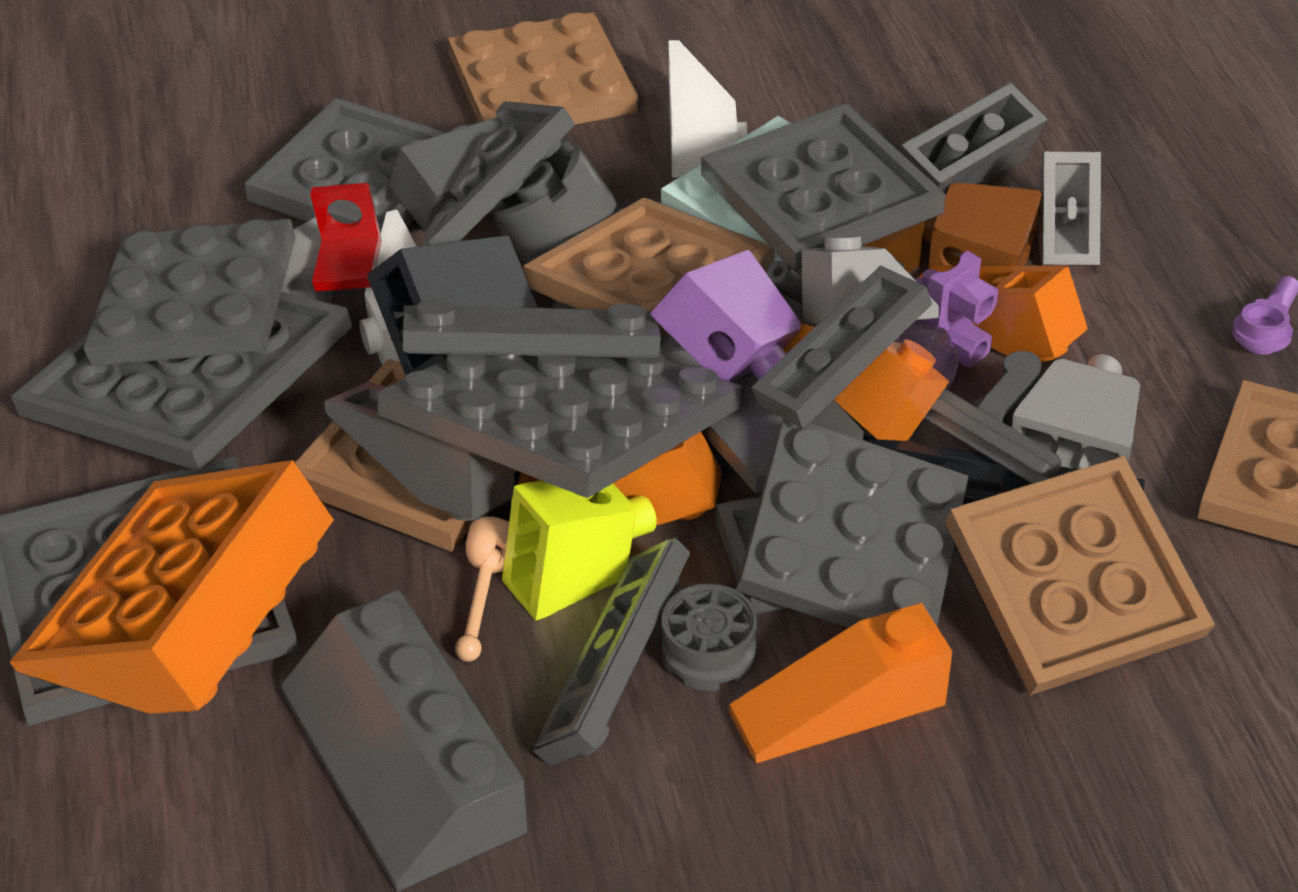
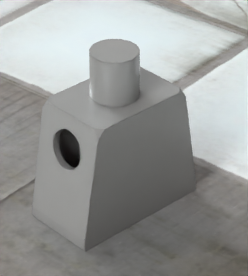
[1012,354,1140,469]

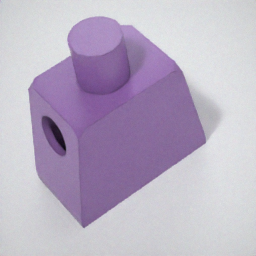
[650,250,801,382]

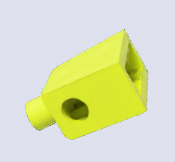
[502,480,657,621]

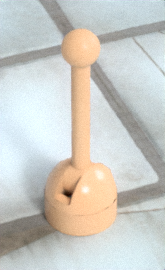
[455,517,509,662]

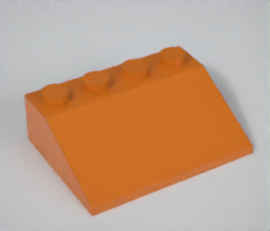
[10,460,334,714]

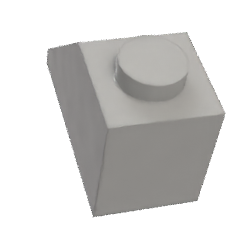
[801,235,939,324]

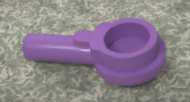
[1232,276,1298,355]

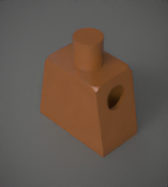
[923,182,1043,269]

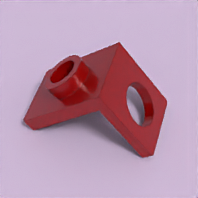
[310,183,382,291]

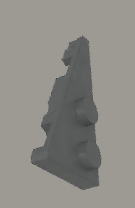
[423,101,576,245]

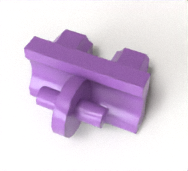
[915,251,999,368]

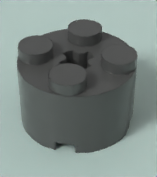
[488,139,616,264]

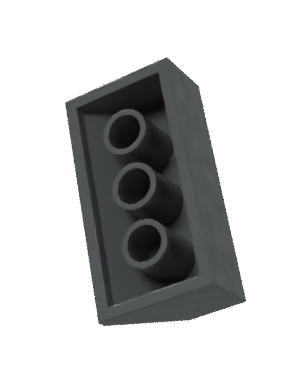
[281,590,528,892]

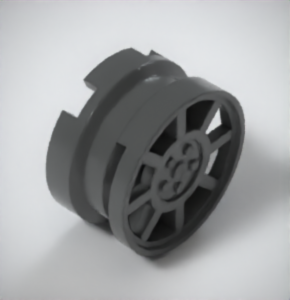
[662,584,757,691]

